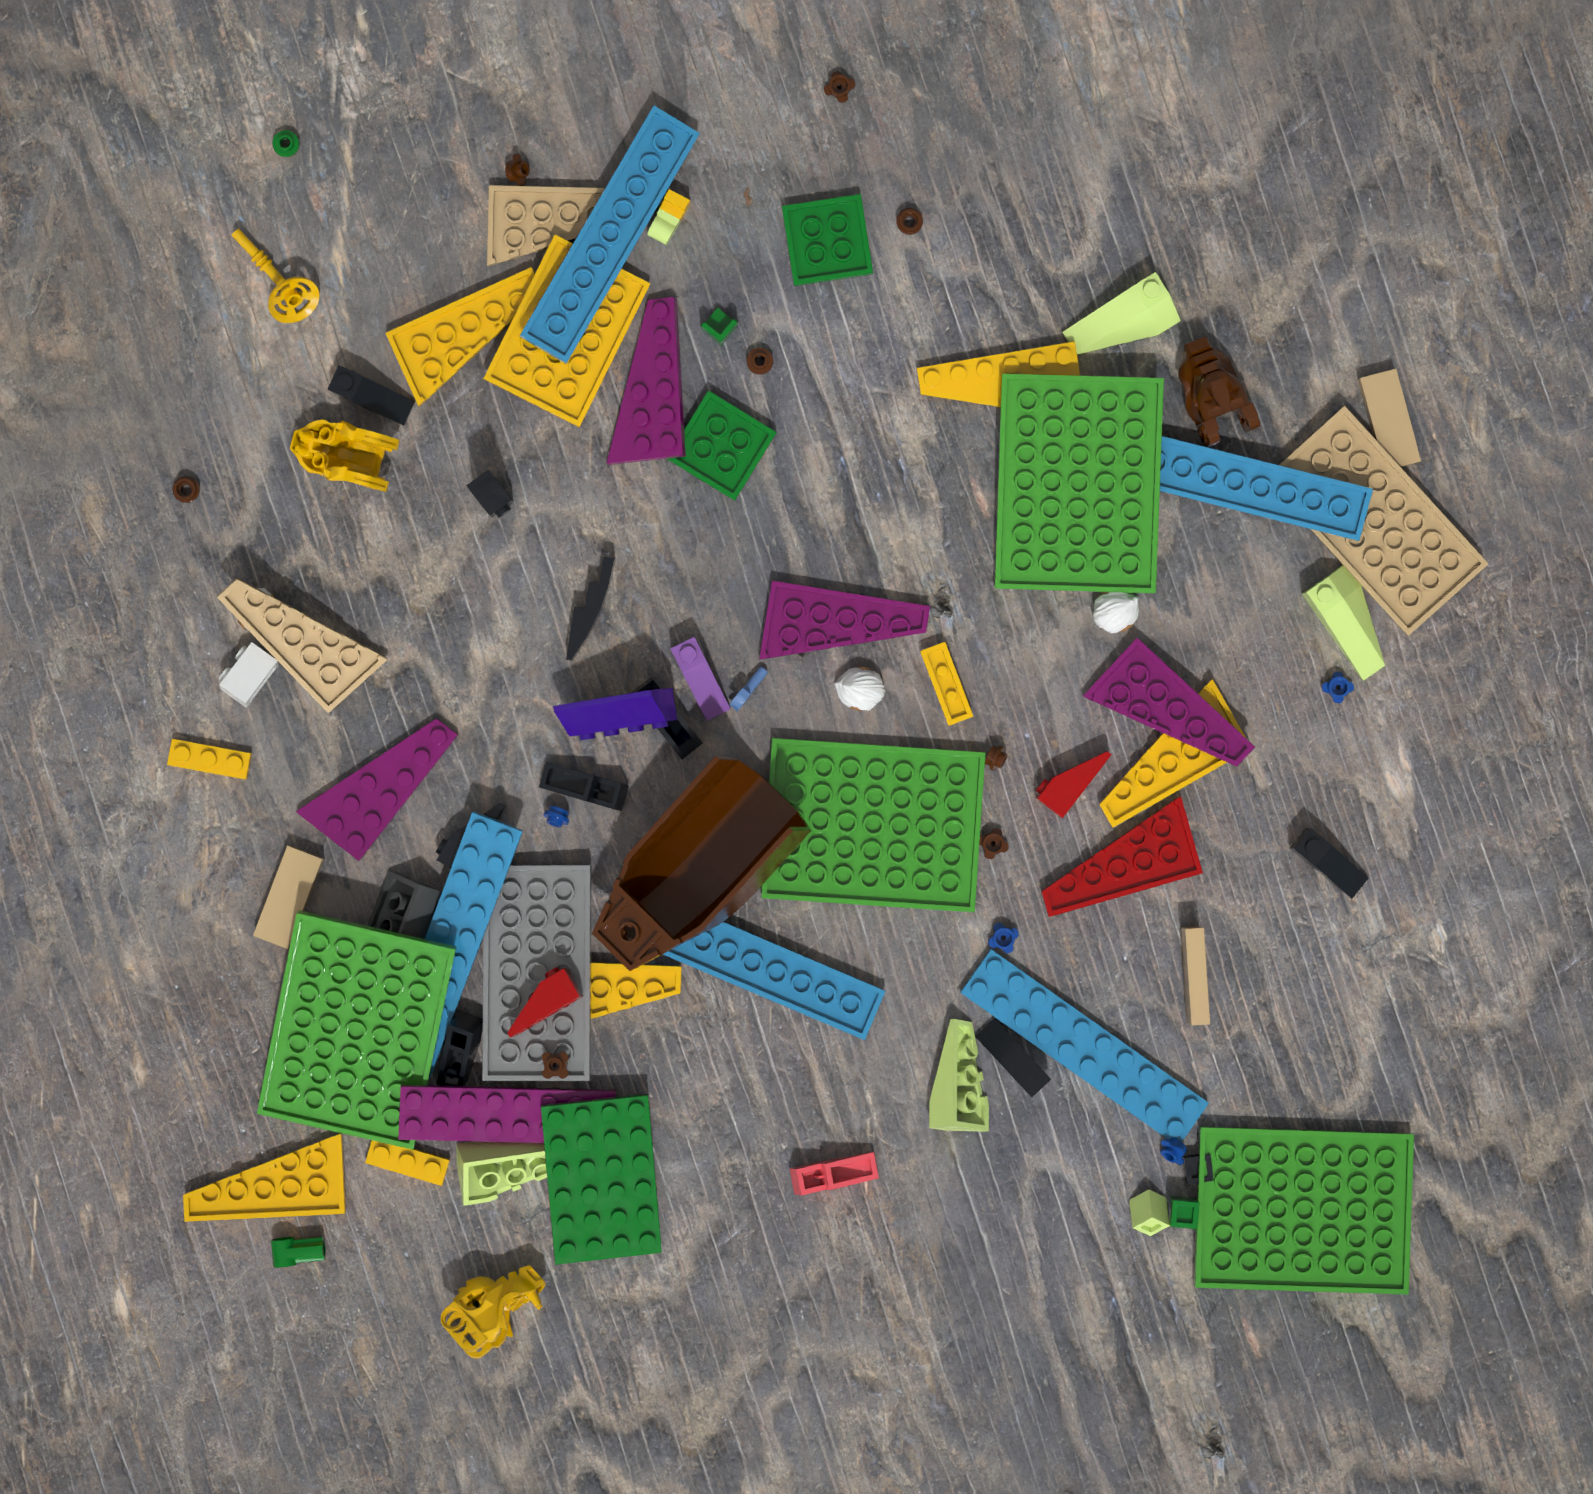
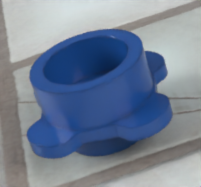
[1322,671,1354,703]
[988,923,1019,953]
[1160,1138,1187,1165]

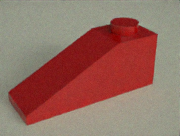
[1035,751,1112,818]
[507,967,583,1037]

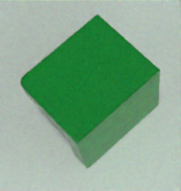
[700,307,738,346]
[1169,1196,1200,1229]

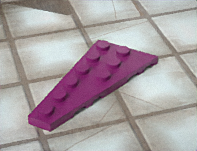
[607,297,686,465]
[759,581,930,660]
[1083,638,1256,767]
[296,718,458,861]

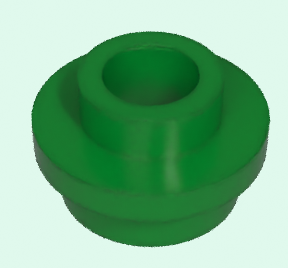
[272,130,300,157]

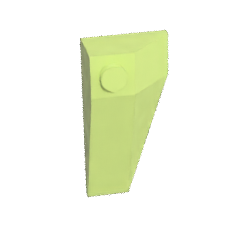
[1062,272,1181,355]
[1302,565,1385,681]
[929,1019,989,1132]
[456,1141,547,1206]

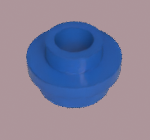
[543,805,570,828]

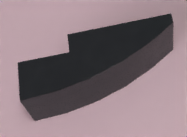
[631,677,703,759]
[539,762,629,811]
[975,1018,1051,1097]

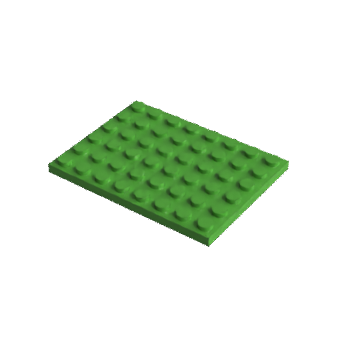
[995,374,1164,593]
[761,738,986,913]
[257,910,457,1150]
[1194,1126,1414,1295]

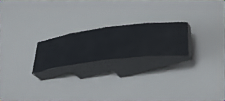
[566,557,616,661]

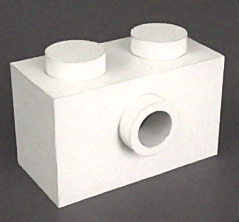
[219,642,279,708]

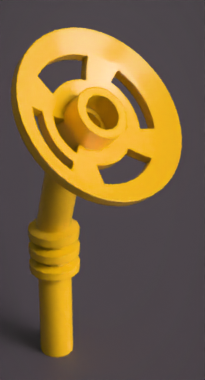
[231,228,319,323]

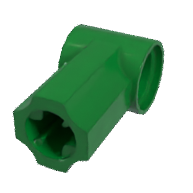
[271,1236,326,1268]

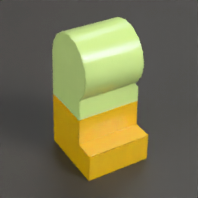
[647,189,691,245]

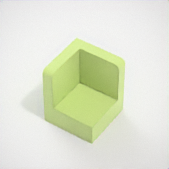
[1129,1189,1170,1236]

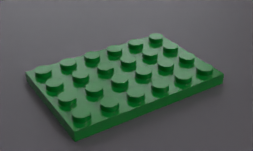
[540,1094,662,1265]

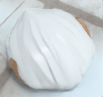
[1093,592,1139,634]
[834,666,886,711]

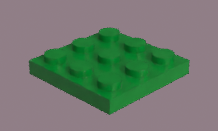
[782,194,873,287]
[667,390,777,501]

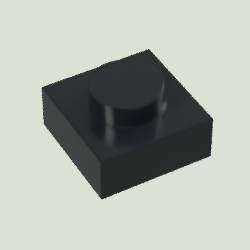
[1183,1154,1214,1184]

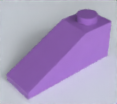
[671,637,730,721]

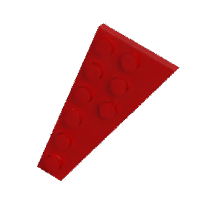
[1041,796,1203,917]

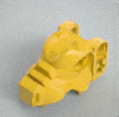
[290,419,400,492]
[440,1265,547,1359]

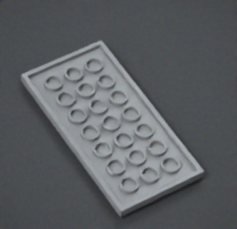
[482,865,592,1081]

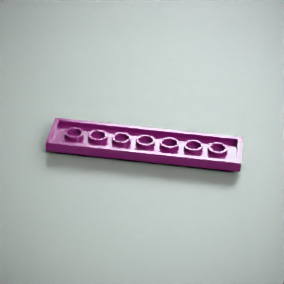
[398,1084,616,1143]

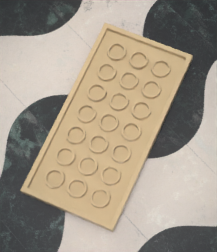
[1279,406,1488,636]

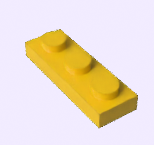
[920,642,974,726]
[167,739,252,780]
[365,1140,450,1186]

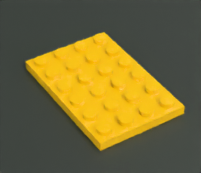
[483,235,651,427]

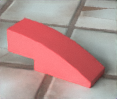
[789,1152,879,1196]

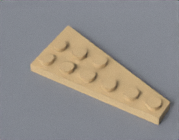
[487,185,605,267]
[217,578,388,713]

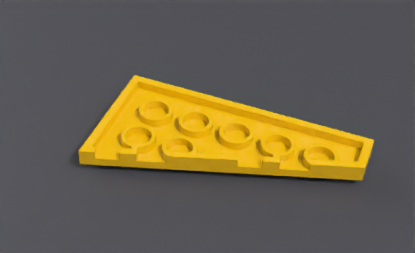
[385,267,535,407]
[916,341,1080,407]
[1099,679,1246,828]
[591,962,682,1019]
[183,1133,346,1222]

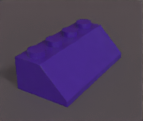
[553,688,677,741]

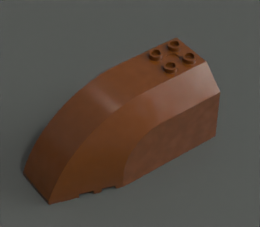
[592,755,812,971]

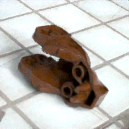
[1178,336,1260,448]

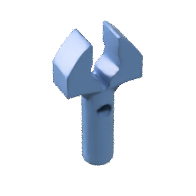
[729,667,768,712]

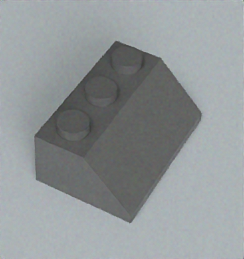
[367,870,442,939]

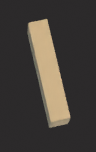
[1358,369,1421,467]
[253,845,325,949]
[1181,926,1210,1026]

